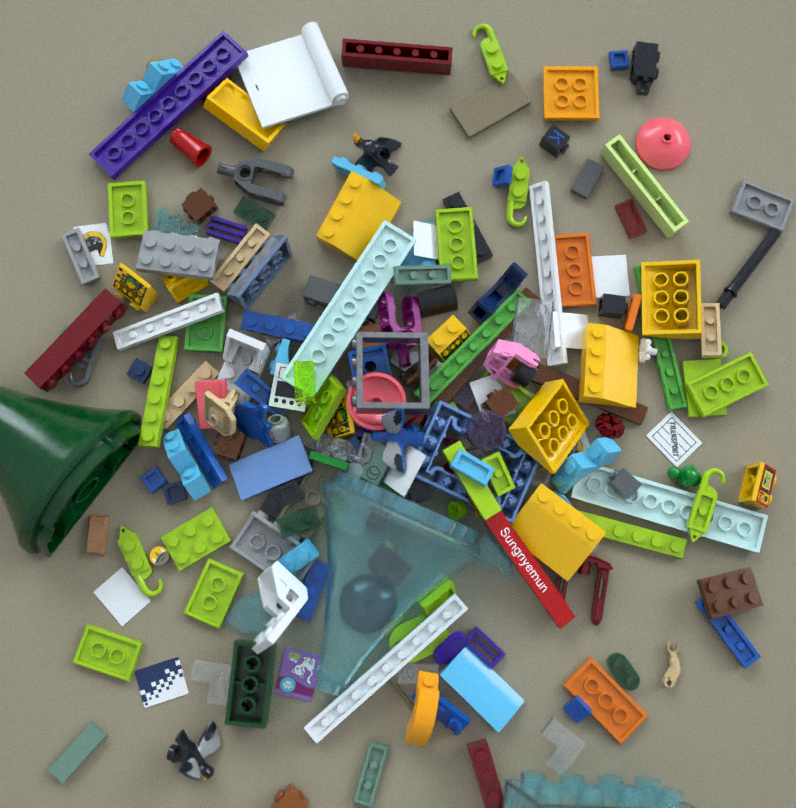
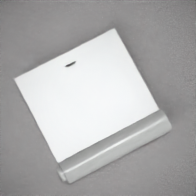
[238,22,349,129]

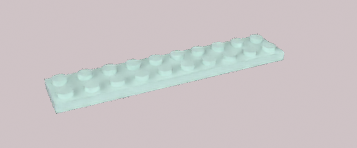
[280,220,417,399]
[569,466,768,553]

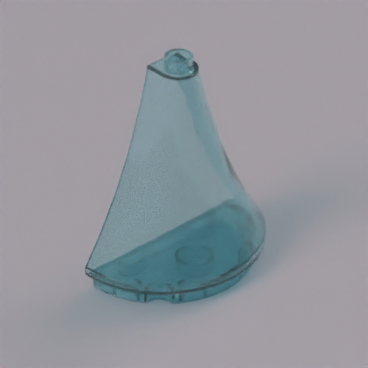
[315,470,481,696]

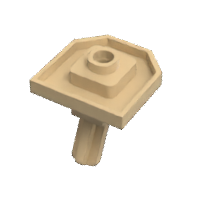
[204,389,240,436]

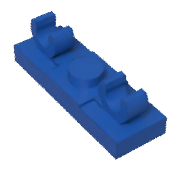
[410,690,471,736]

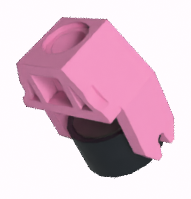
[483,339,540,389]

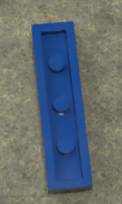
[240,310,315,343]
[176,412,228,489]
[694,597,761,669]

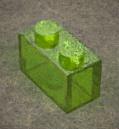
[293,361,317,405]

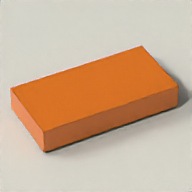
[622,293,642,333]

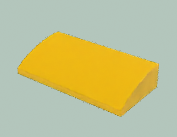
[203,78,287,152]

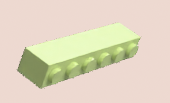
[600,134,689,239]

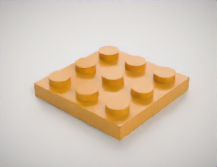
[542,66,599,121]

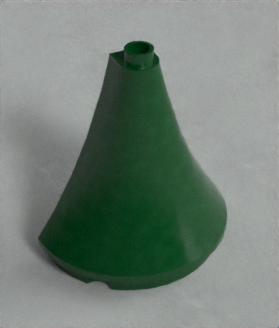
[0,386,142,557]

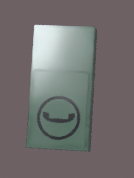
[360,442,389,487]

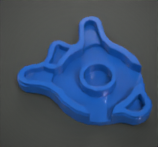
[234,401,274,447]

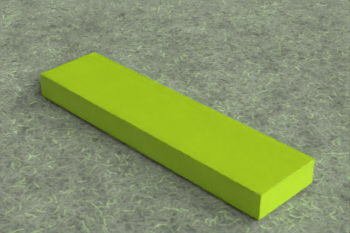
[442,441,502,520]

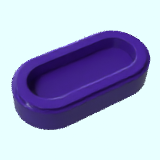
[433,632,468,665]

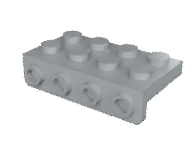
[136,230,222,281]
[230,510,319,582]

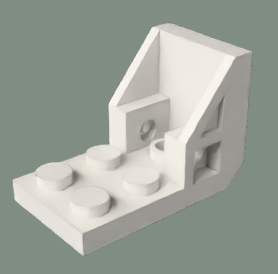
[217,329,271,406]
[252,561,308,654]

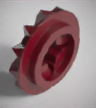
[595,413,625,439]

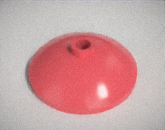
[635,118,691,171]
[347,372,406,431]

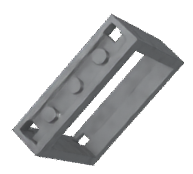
[352,332,430,414]

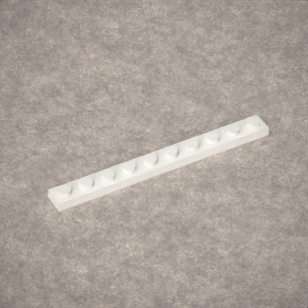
[529,181,568,367]
[304,593,468,743]

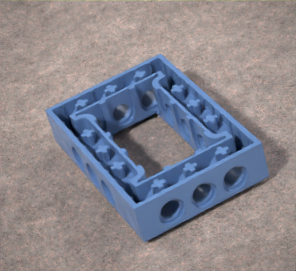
[414,400,538,523]

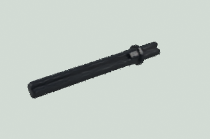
[716,228,781,310]

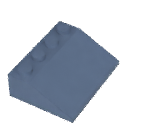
[226,235,293,310]

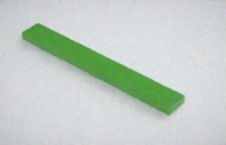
[633,265,688,412]
[413,289,531,404]

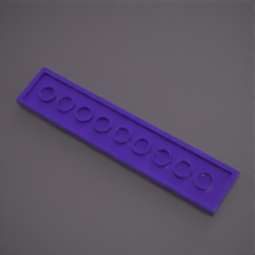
[89,31,249,180]

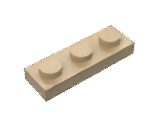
[700,303,722,358]

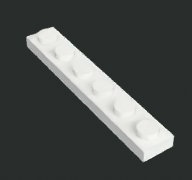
[113,293,225,351]

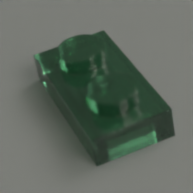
[233,196,276,231]
[276,506,321,539]

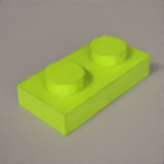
[480,451,516,496]

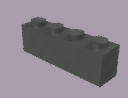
[302,275,379,324]

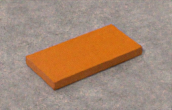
[554,233,597,309]
[563,657,648,745]

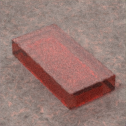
[614,198,648,240]

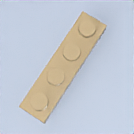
[210,224,271,294]
[163,361,219,430]

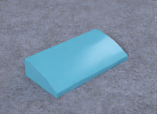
[439,645,524,733]

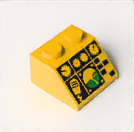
[112,263,160,313]
[428,315,471,363]
[327,394,356,441]

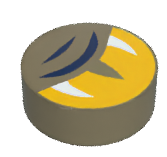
[149,546,170,566]

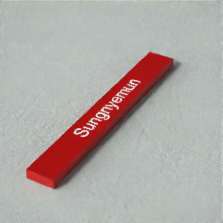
[468,498,576,629]

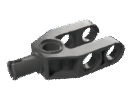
[217,158,295,206]

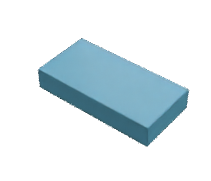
[449,449,495,487]

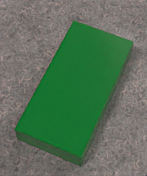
[309,451,350,472]

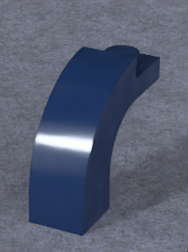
[467,262,528,325]

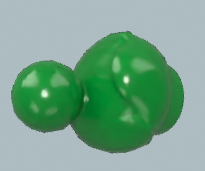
[667,465,702,488]

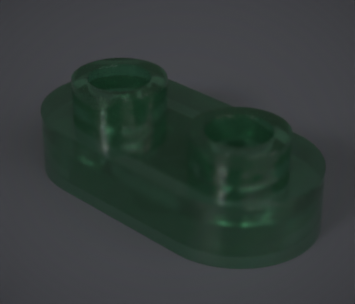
[606,653,640,691]

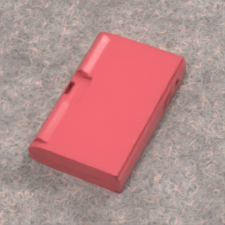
[195,379,228,429]

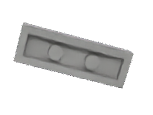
[61,227,101,286]

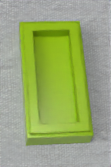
[419,579,457,618]

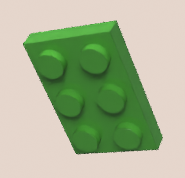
[184,294,228,353]

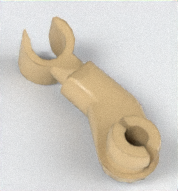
[662,642,681,688]

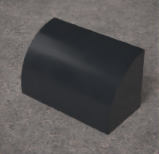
[416,284,458,318]

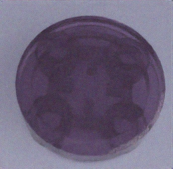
[466,411,506,451]

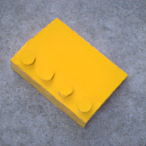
[316,171,402,262]
[641,260,702,340]
[578,323,639,409]
[508,379,590,474]
[510,483,606,582]

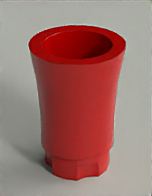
[169,128,212,167]

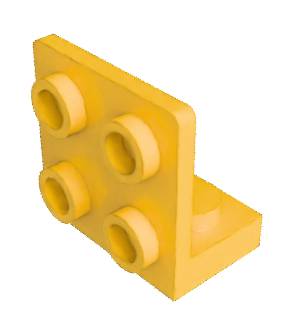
[160,274,210,303]

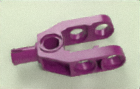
[378,292,422,368]

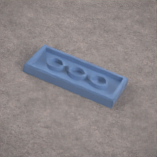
[229,435,314,501]

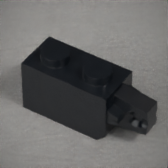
[629,41,660,96]

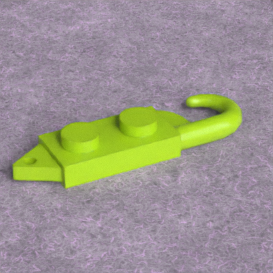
[472,24,509,85]
[506,156,530,228]
[686,468,726,542]
[117,525,163,597]

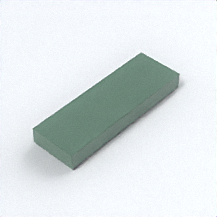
[393,265,451,286]
[48,721,107,784]
[353,740,389,808]

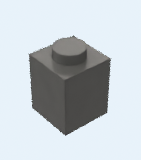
[607,468,642,500]

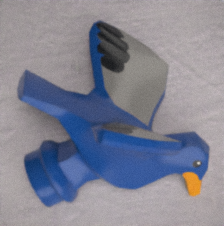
[371,408,424,473]

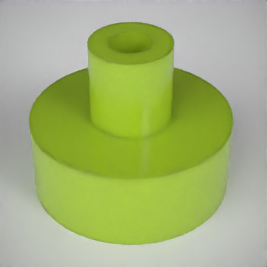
[447,500,468,521]

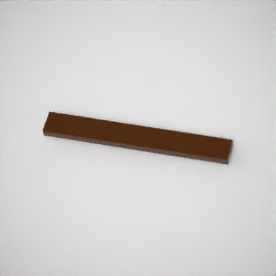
[434,287,540,403]
[506,357,648,425]

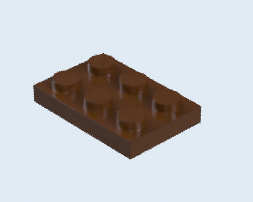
[696,567,763,619]

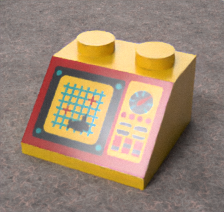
[738,462,777,509]

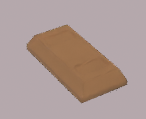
[85,515,109,555]

